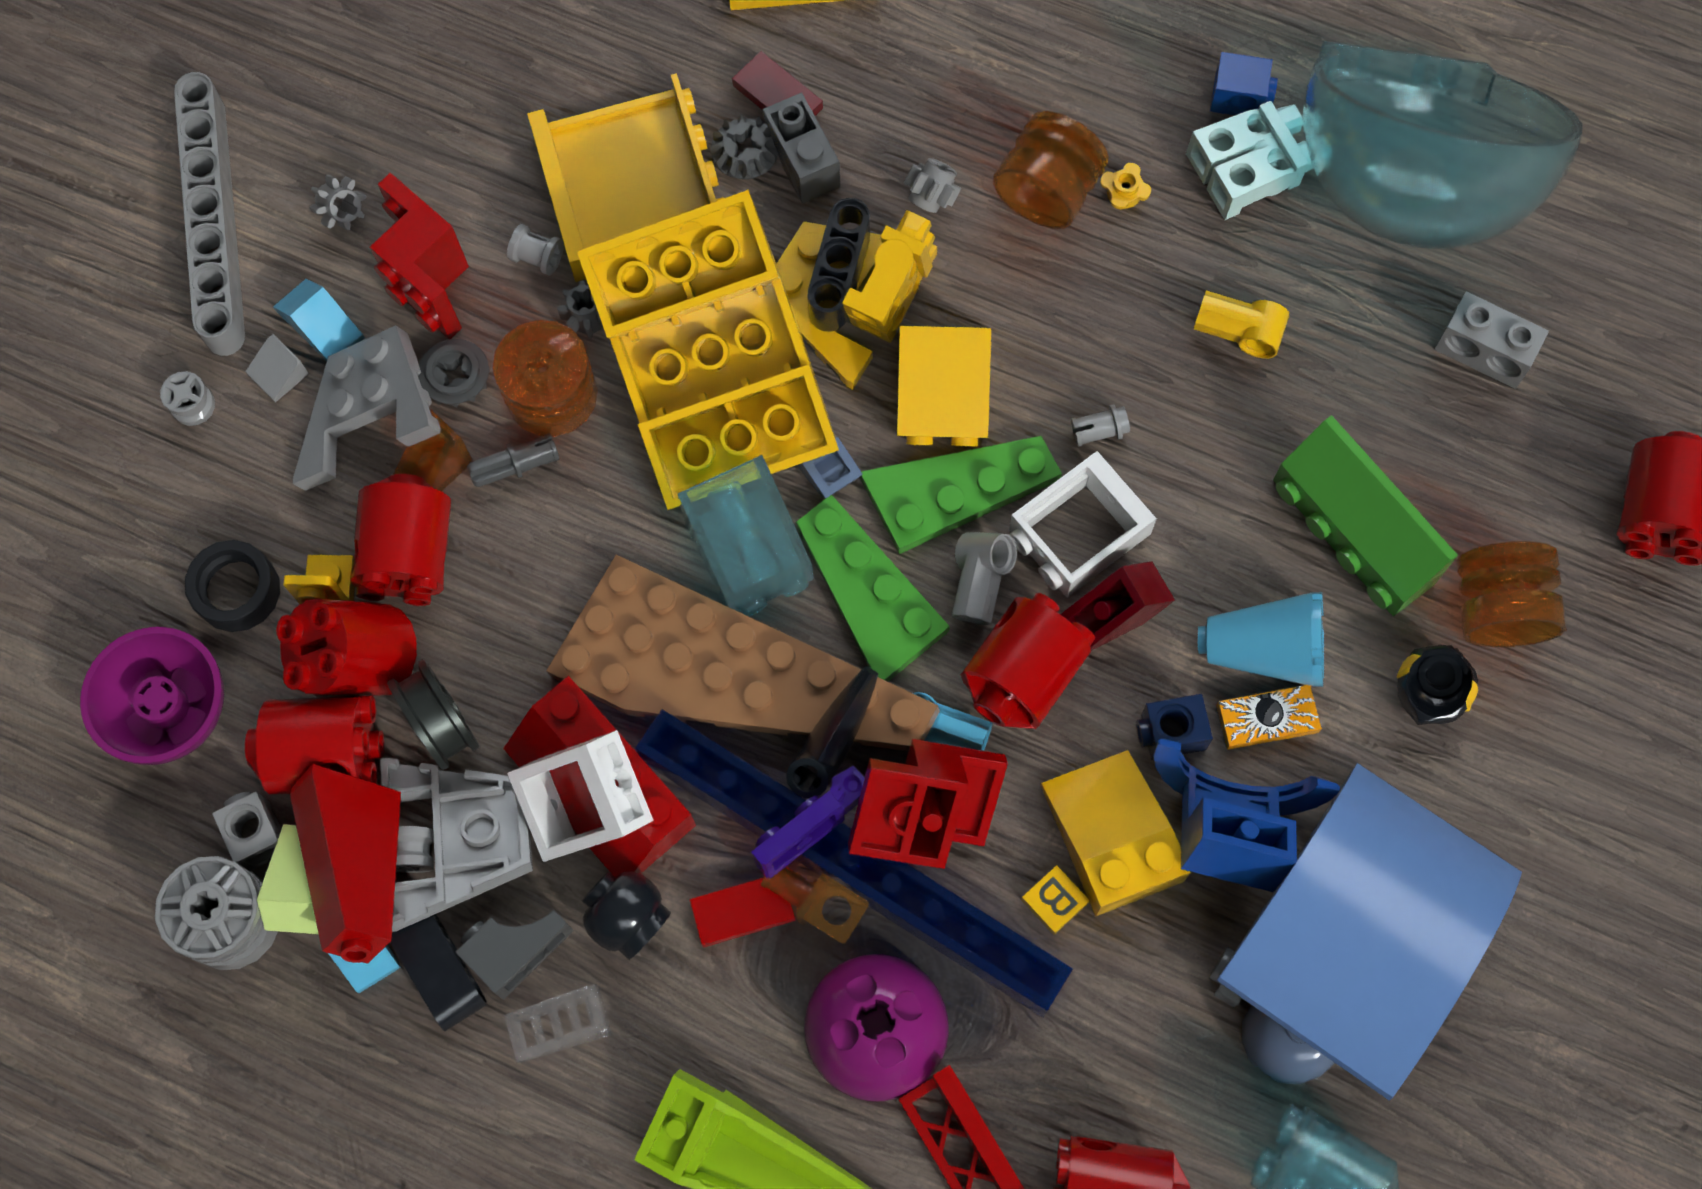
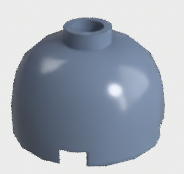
[1242,1005,1335,1084]

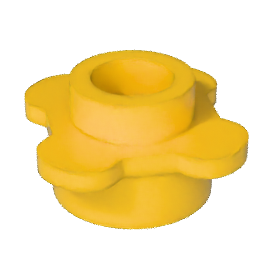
[1100,163,1151,210]

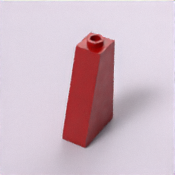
[290,764,401,964]

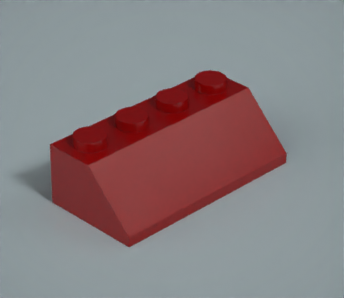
[503,675,696,877]

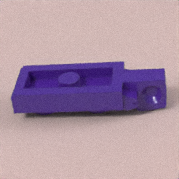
[751,766,865,879]

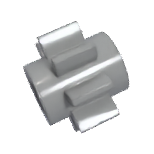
[904,158,961,213]
[309,174,367,230]

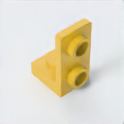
[283,555,355,604]

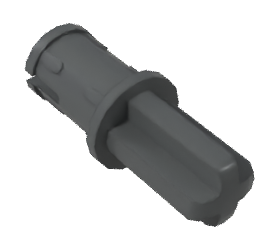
[467,433,560,487]

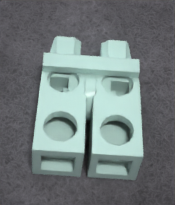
[1186,101,1323,220]

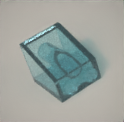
[677,455,814,616]

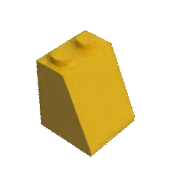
[897,326,991,446]

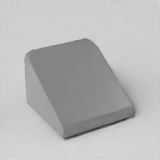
[245,334,309,403]

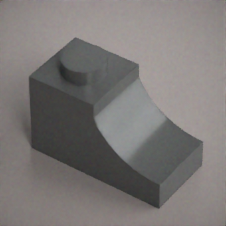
[456,910,574,1000]

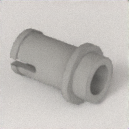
[1071,404,1130,447]

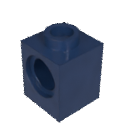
[1136,694,1213,760]

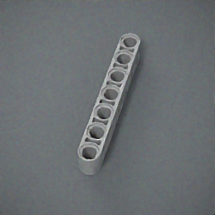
[174,72,245,356]

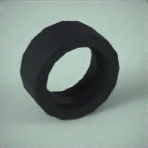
[185,540,280,632]

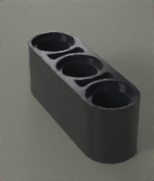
[807,198,870,332]
[390,914,488,1031]

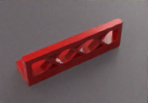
[898,1065,1025,1189]

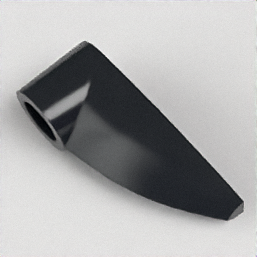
[786,666,879,798]

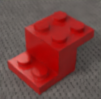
[369,173,469,339]
[848,739,1008,869]

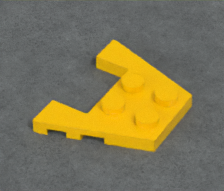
[776,221,937,390]

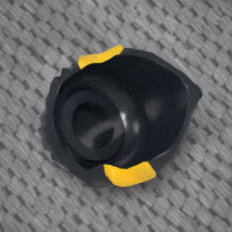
[1396,645,1479,725]

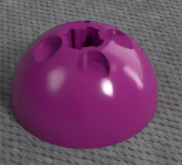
[80,627,224,765]
[804,954,949,1102]

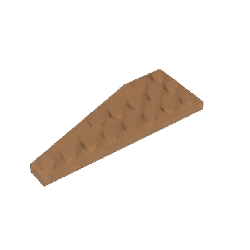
[546,555,940,751]

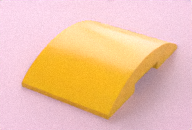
[577,190,839,510]

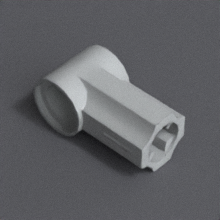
[951,532,1017,625]

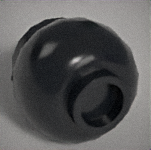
[582,871,671,960]

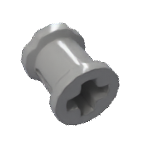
[507,224,564,276]

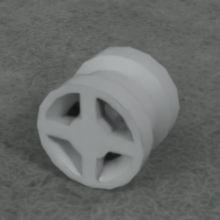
[160,371,215,426]
[396,826,434,873]

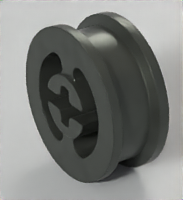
[387,659,480,770]

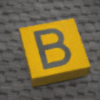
[1021,865,1090,935]

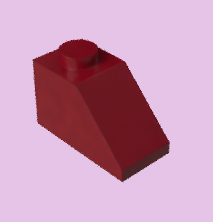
[1060,561,1175,651]

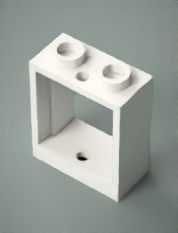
[1009,451,1157,598]
[507,730,654,862]

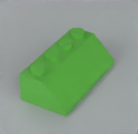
[1273,415,1458,617]

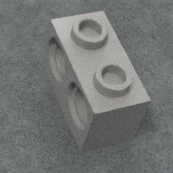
[1434,291,1549,389]

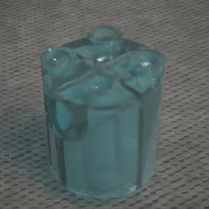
[1250,1104,1399,1189]

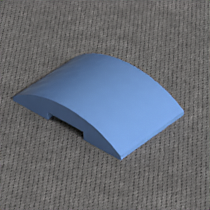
[1217,763,1522,1100]

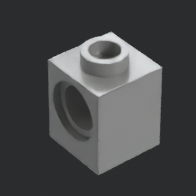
[212,791,282,871]

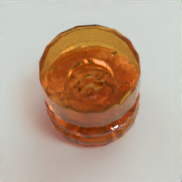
[993,111,1109,229]
[492,320,598,437]
[1456,541,1567,647]

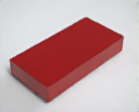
[689,872,796,948]

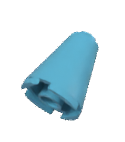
[1198,592,1324,687]

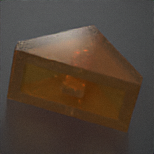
[393,409,473,491]

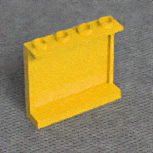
[527,73,724,282]

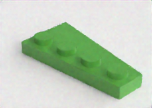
[860,436,1062,554]
[796,495,950,682]

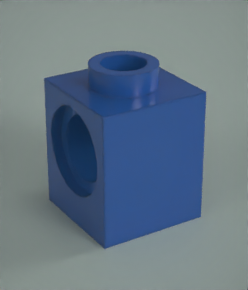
[1210,52,1278,115]

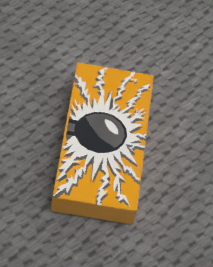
[1216,685,1322,750]

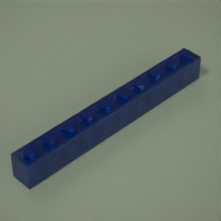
[635,709,1073,1018]

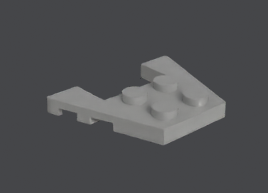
[293,325,440,491]
[380,758,533,932]

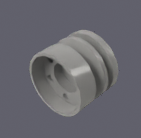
[155,856,278,970]

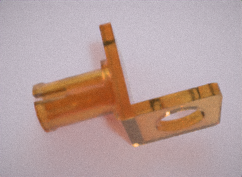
[761,866,869,944]

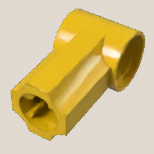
[1194,290,1289,359]

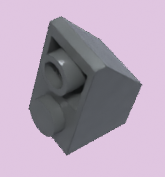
[763,92,841,204]

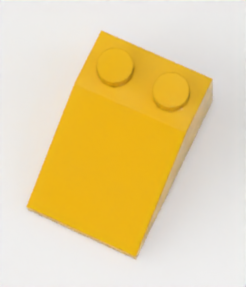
[1040,750,1191,916]

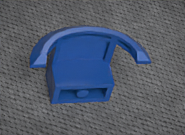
[1154,738,1340,892]

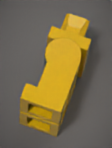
[842,210,935,343]

